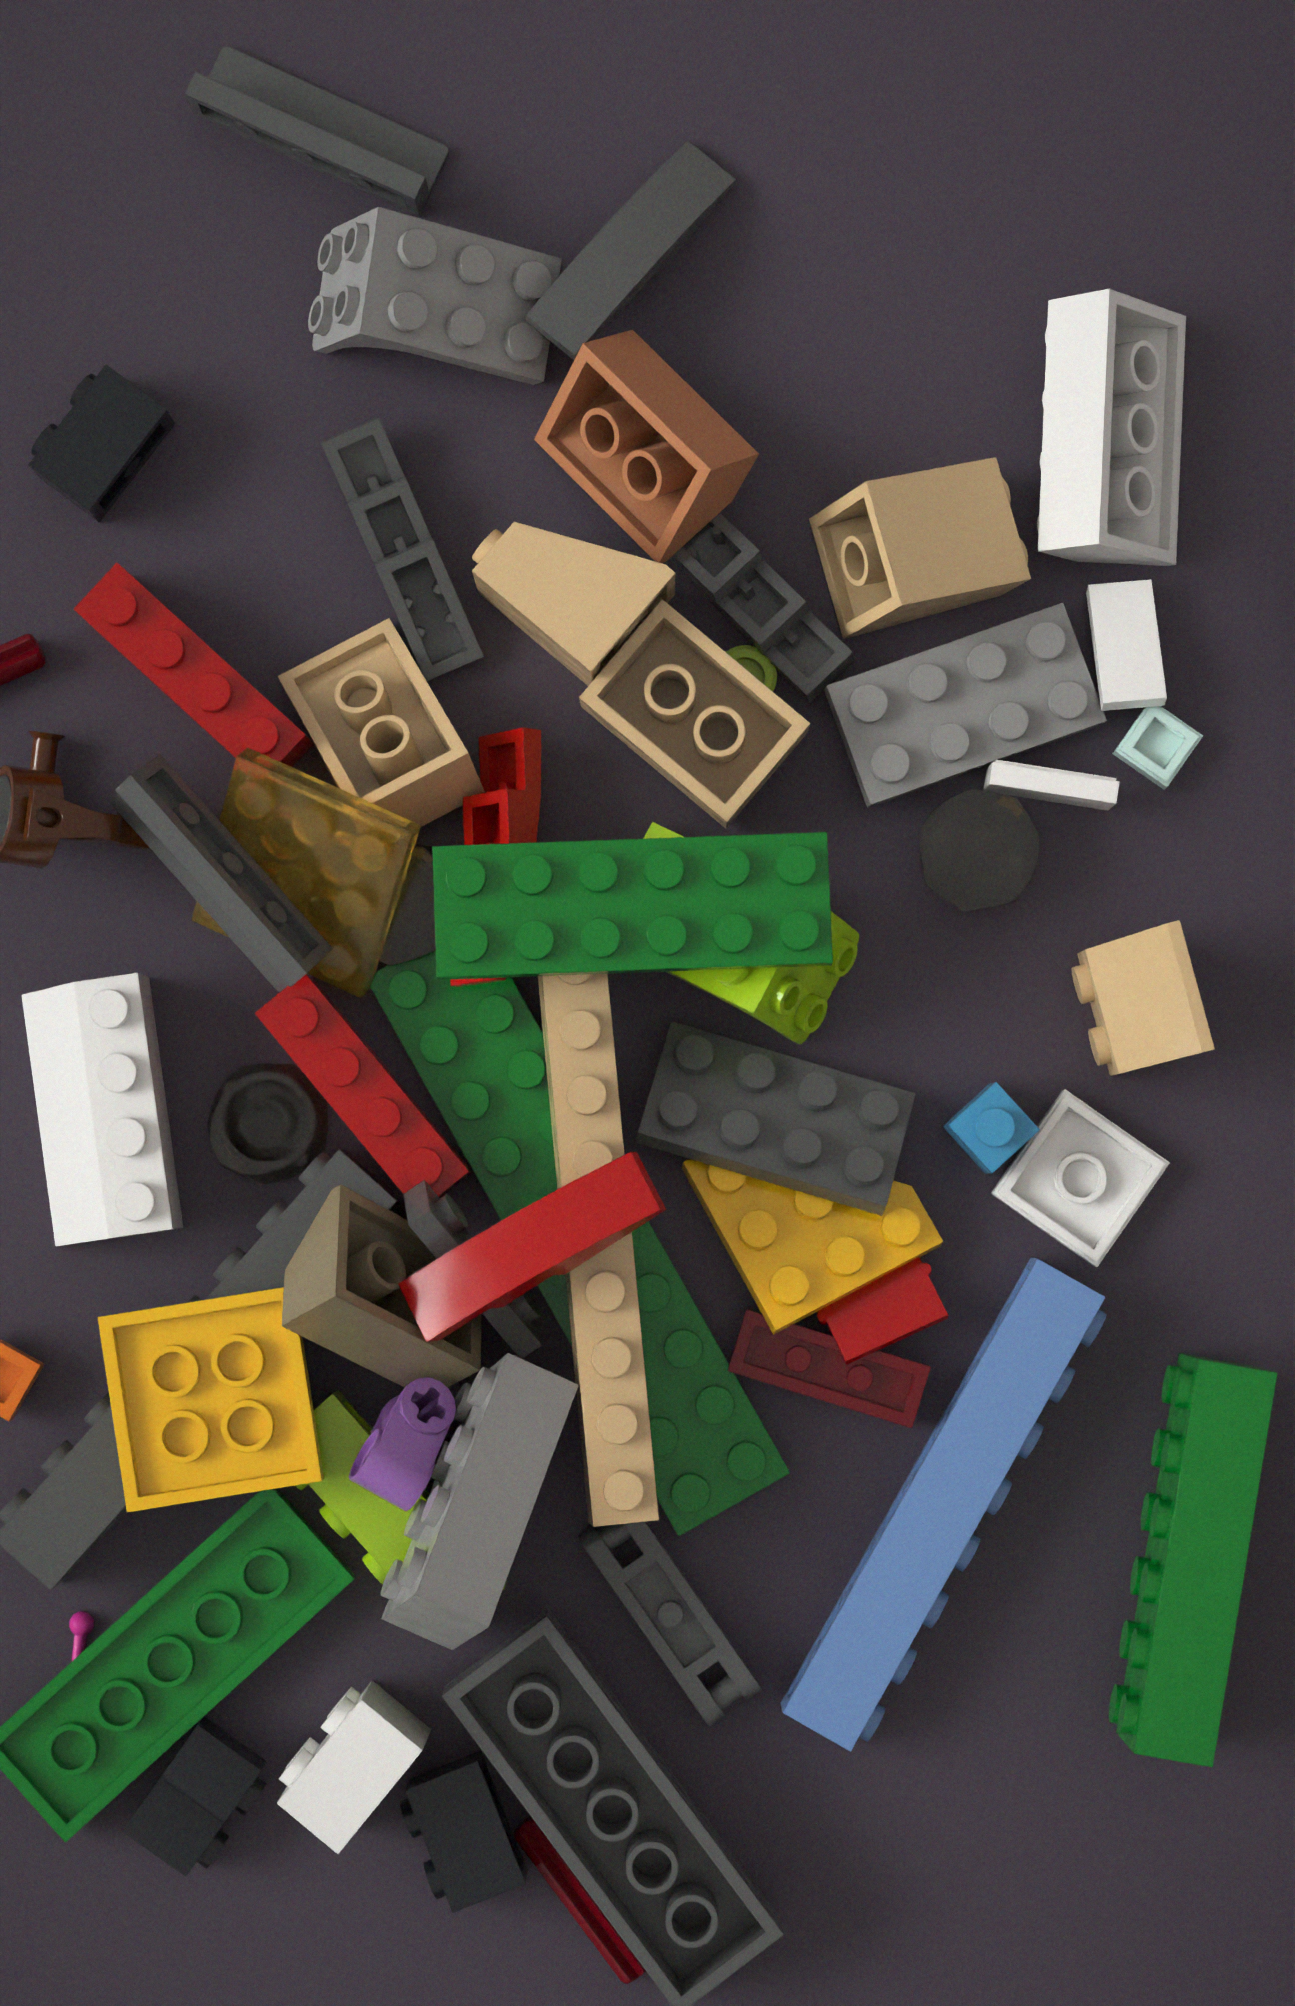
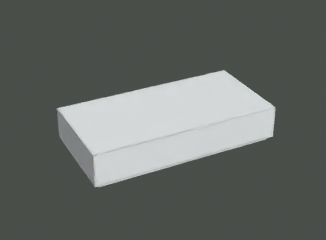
[1086,579,1167,711]
[983,760,1120,811]

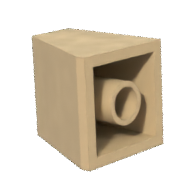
[809,457,1031,639]
[472,522,676,686]

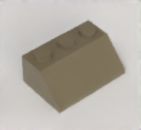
[282,1184,481,1387]

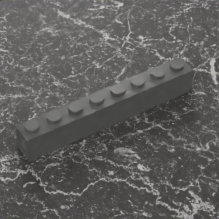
[0,1149,402,1590]

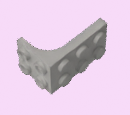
[308,207,562,385]

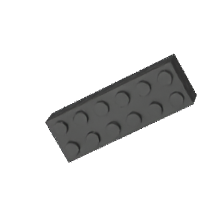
[442,1607,784,2006]

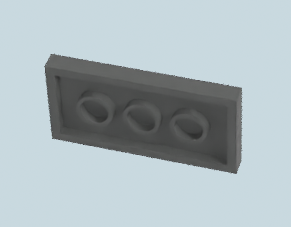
[635,1021,916,1216]

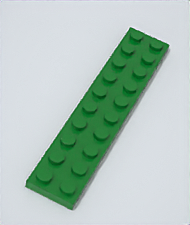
[365,939,790,1537]

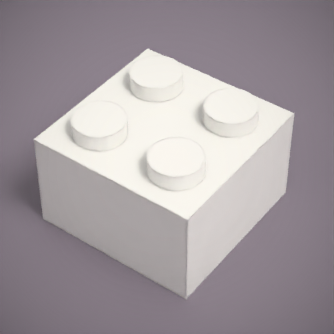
[277,1680,431,1854]

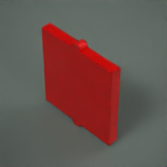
[817,1257,948,1365]

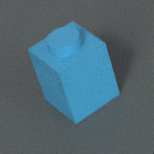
[942,1082,1040,1174]

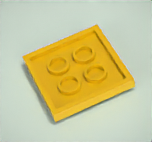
[97,1287,324,1512]

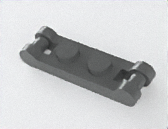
[578,1522,763,1727]

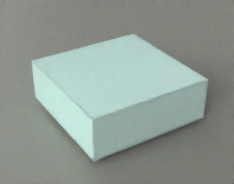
[1112,706,1203,790]

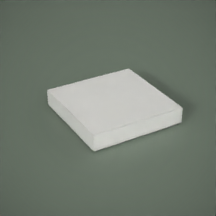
[990,1089,1170,1267]

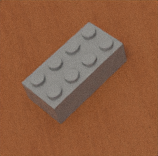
[380,1353,579,1650]

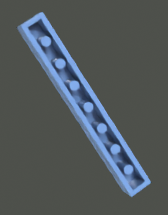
[780,1257,1107,1752]

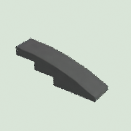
[526,140,736,360]
[321,417,484,681]
[670,513,855,703]

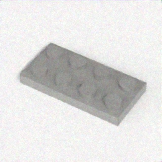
[824,603,1107,808]

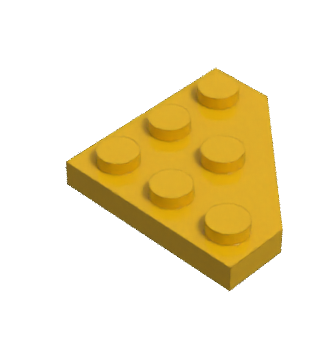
[681,1159,943,1335]

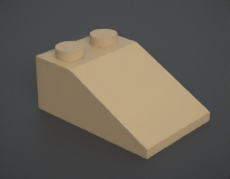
[278,618,485,852]
[1072,920,1215,1076]

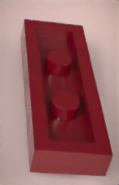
[727,1309,931,1428]

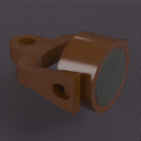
[0,731,151,869]

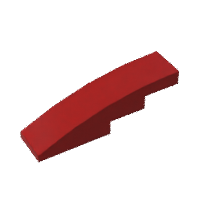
[450,727,541,987]
[398,1151,667,1342]

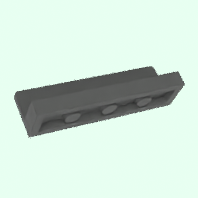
[185,46,449,217]
[111,754,333,992]

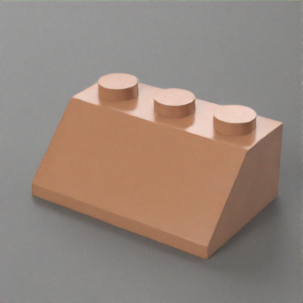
[534,330,759,563]

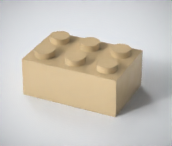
[579,599,810,829]

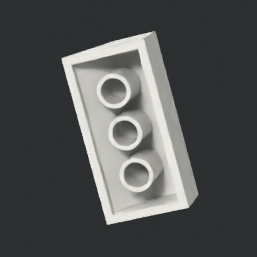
[1037,289,1186,566]
[22,973,183,1247]

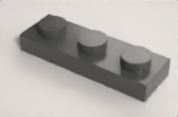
[403,1180,542,1359]

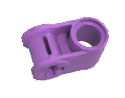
[349,1377,456,1511]

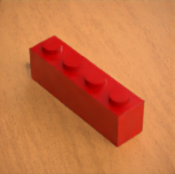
[73,562,313,791]
[255,974,473,1198]

